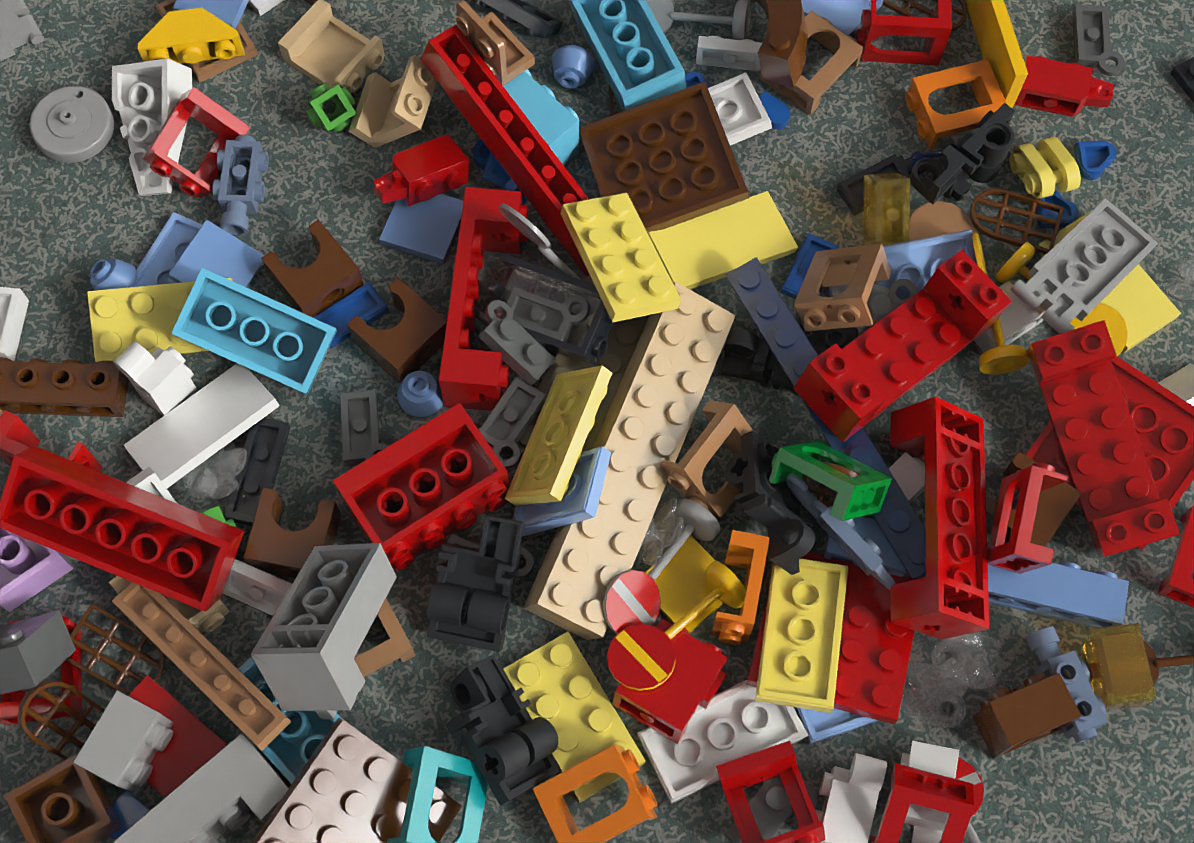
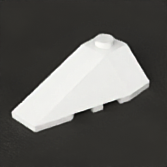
[112,58,192,196]

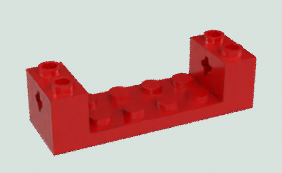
[439,187,528,411]
[793,249,1012,443]
[1027,320,1180,558]
[890,396,989,640]

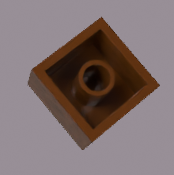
[973,672,1081,759]
[4,754,122,843]

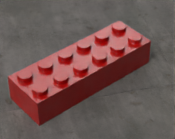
[0,446,244,612]

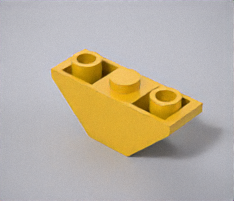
[137,7,245,64]

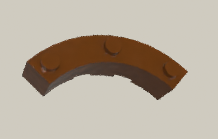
[751,0,808,88]

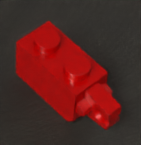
[1014,55,1114,117]
[373,134,469,206]

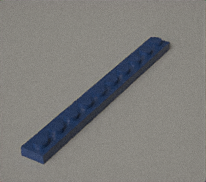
[726,257,926,580]

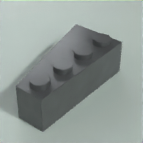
[0,610,76,694]

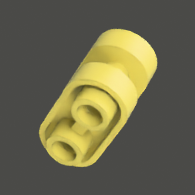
[1009,137,1081,199]

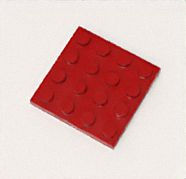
[1025,356,1194,550]
[746,552,915,725]

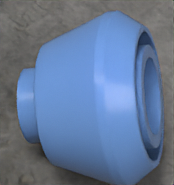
[551,45,595,88]
[90,258,137,291]
[397,371,444,417]

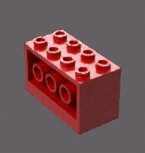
[333,403,510,571]

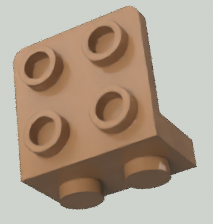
[455,0,535,86]

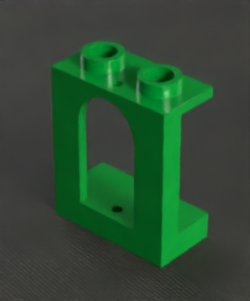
[768,441,892,521]

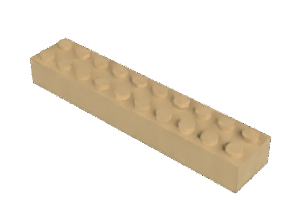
[523,282,736,640]

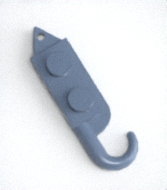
[786,473,896,590]

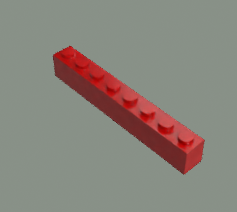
[420,24,590,277]

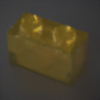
[864,173,910,246]
[1084,623,1156,710]

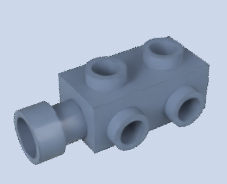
[213,135,269,237]
[1025,626,1107,744]

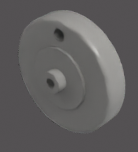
[30,86,114,163]

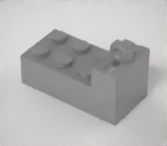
[251,543,397,719]
[113,733,290,843]

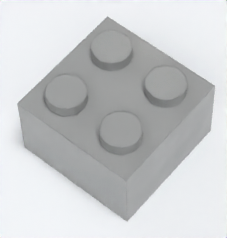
[73,690,174,792]

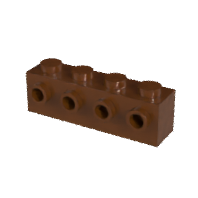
[0,357,129,417]

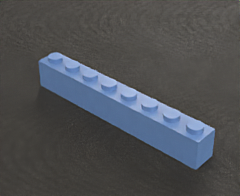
[823,516,1129,632]

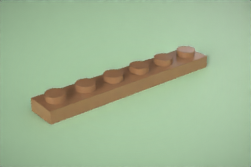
[112,582,291,751]

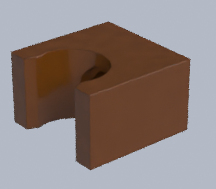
[261,219,364,318]
[347,277,447,384]
[986,452,1082,547]
[244,488,341,578]

